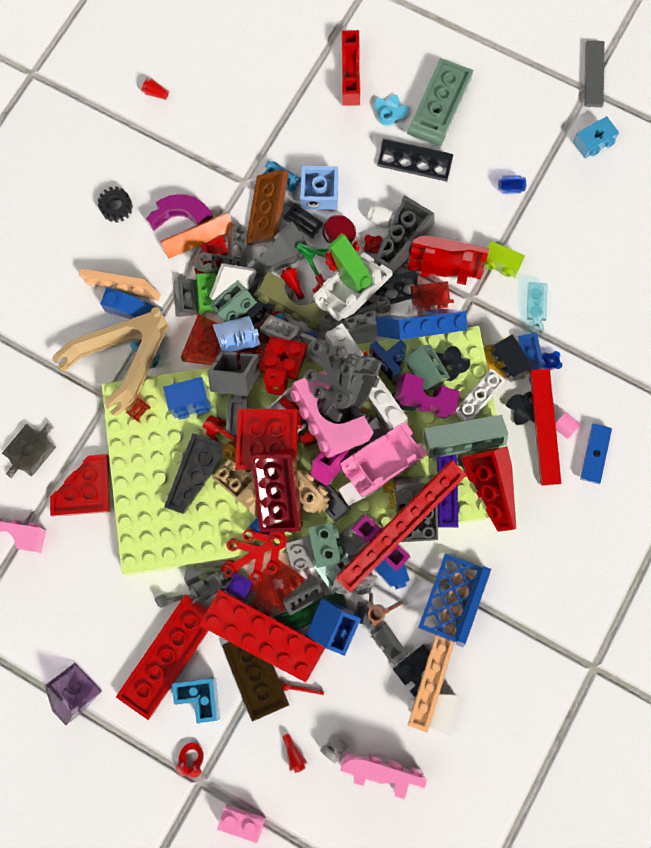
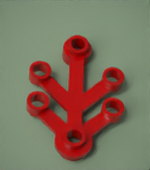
[222,528,287,584]

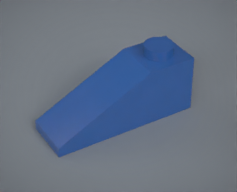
[100,287,163,319]

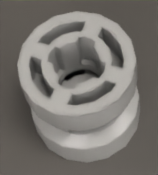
[320,733,348,764]

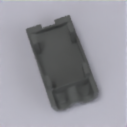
[320,354,382,424]

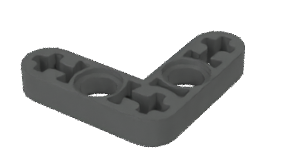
[193,224,247,274]

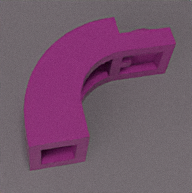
[146,194,213,231]

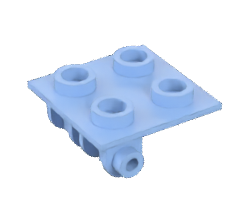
[213,316,260,352]

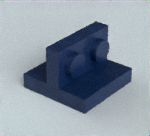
[369,340,407,385]

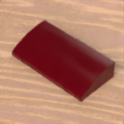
[251,449,303,532]

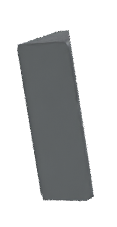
[173,278,198,317]

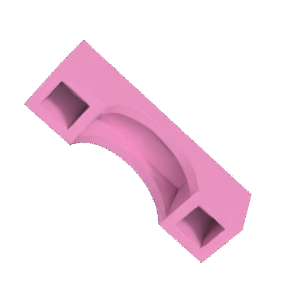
[0,518,46,553]

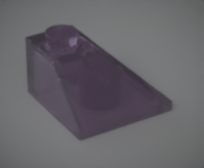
[45,663,102,726]

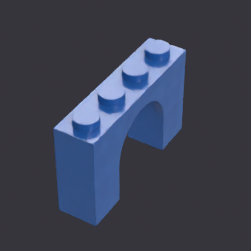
[376,309,467,340]

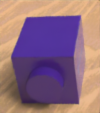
[226,573,255,601]

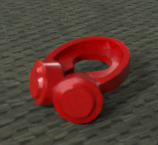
[175,743,204,778]

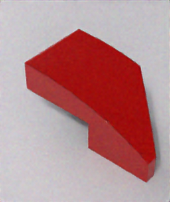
[199,236,228,256]

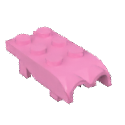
[340,422,428,497]
[340,752,427,799]

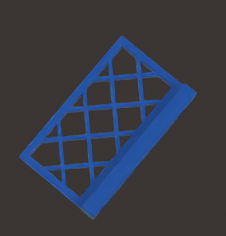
[418,553,491,648]

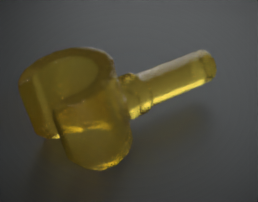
[383,482,396,510]

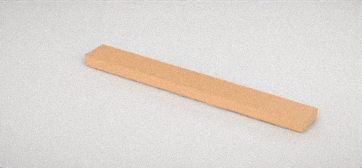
[407,570,474,733]

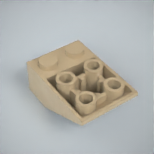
[212,459,258,519]

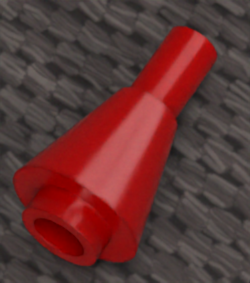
[280,266,305,300]
[282,733,308,774]

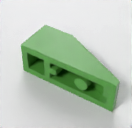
[328,234,372,294]

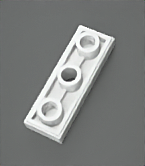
[455,368,506,421]

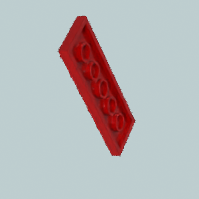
[199,588,325,683]
[116,594,209,720]

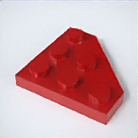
[50,454,110,517]

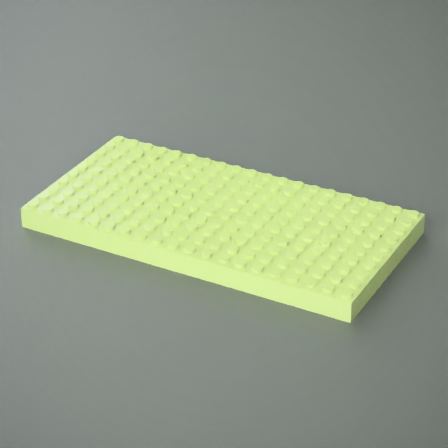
[102,326,516,576]

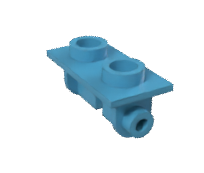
[263,161,301,193]

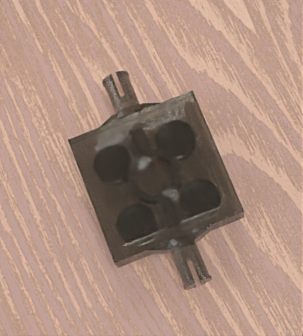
[2,423,56,478]

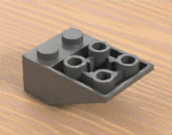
[394,475,439,542]

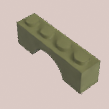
[254,272,330,331]

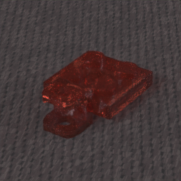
[250,559,306,615]

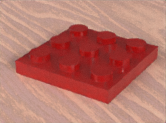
[235,409,299,470]

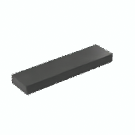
[584,40,605,108]

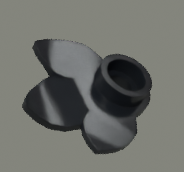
[436,346,470,381]
[506,391,535,425]

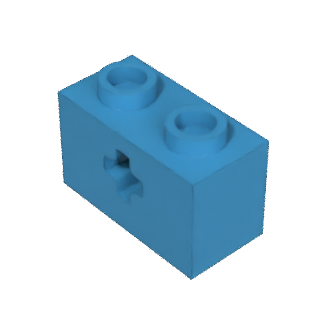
[573,116,619,158]

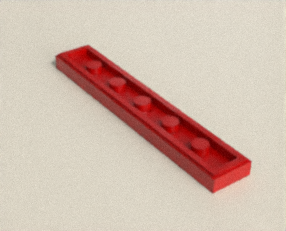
[529,369,562,486]

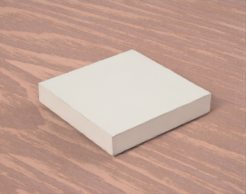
[209,263,257,300]

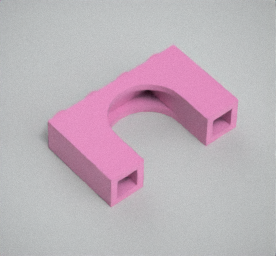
[290,371,374,458]

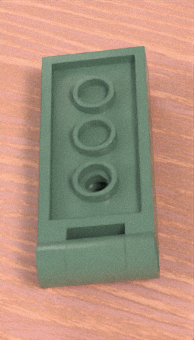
[407,58,474,147]

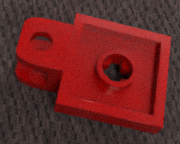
[259,336,308,396]

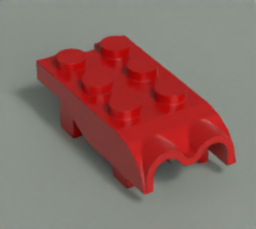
[407,236,489,285]

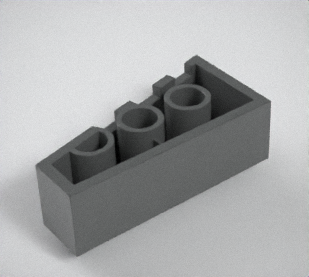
[375,195,435,276]

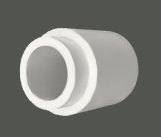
[367,205,395,228]

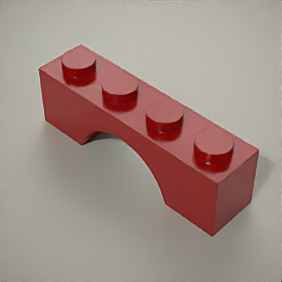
[342,30,360,106]

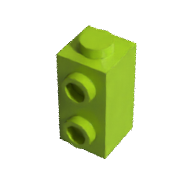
[482,241,525,278]

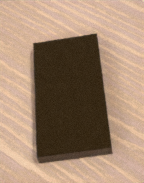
[222,642,290,722]

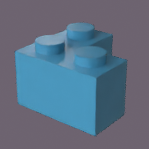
[172,678,220,724]

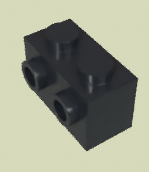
[490,334,533,382]

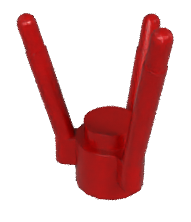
[203,415,236,442]

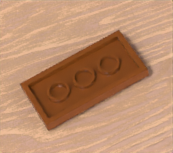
[247,169,289,245]

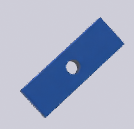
[580,423,612,485]

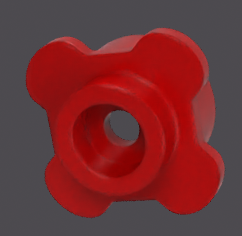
[363,234,382,253]

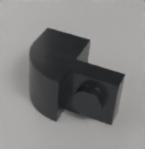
[246,278,275,324]

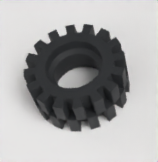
[98,186,133,223]

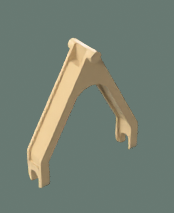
[52,307,170,416]

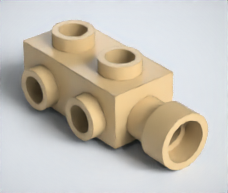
[297,470,330,513]

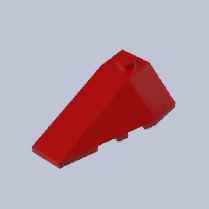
[462,446,517,532]

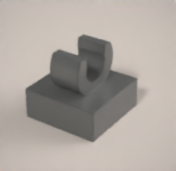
[355,602,372,626]

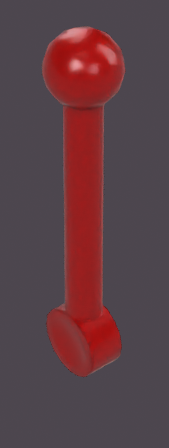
[282,683,324,695]

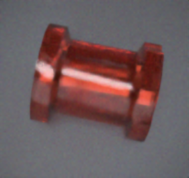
[125,397,151,423]

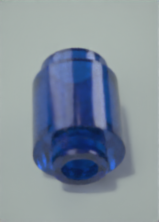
[498,175,526,194]

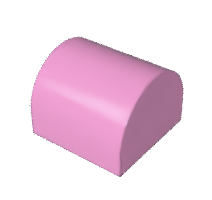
[556,412,581,439]

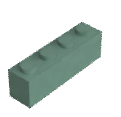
[423,415,508,459]

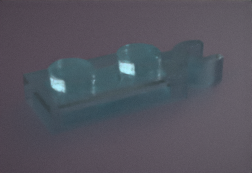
[526,282,548,333]

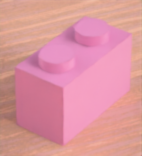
[217,805,266,843]

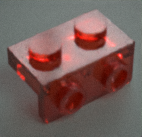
[410,281,454,311]

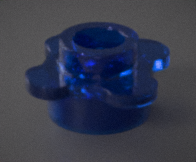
[542,351,562,370]

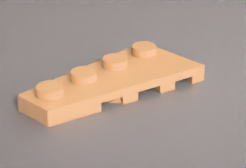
[79,269,161,301]

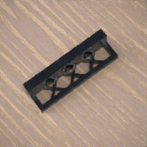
[377,139,454,182]
[360,270,421,308]

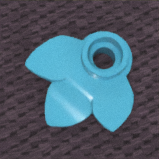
[374,94,410,125]

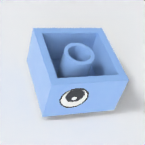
[300,166,339,210]

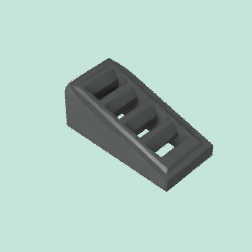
[282,575,325,615]

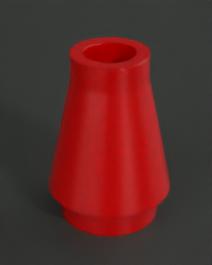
[141,78,169,100]

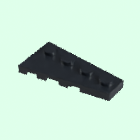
[164,433,224,514]

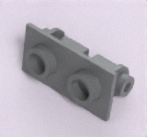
[189,571,231,603]
[370,621,408,665]

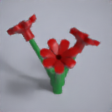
[296,240,360,293]

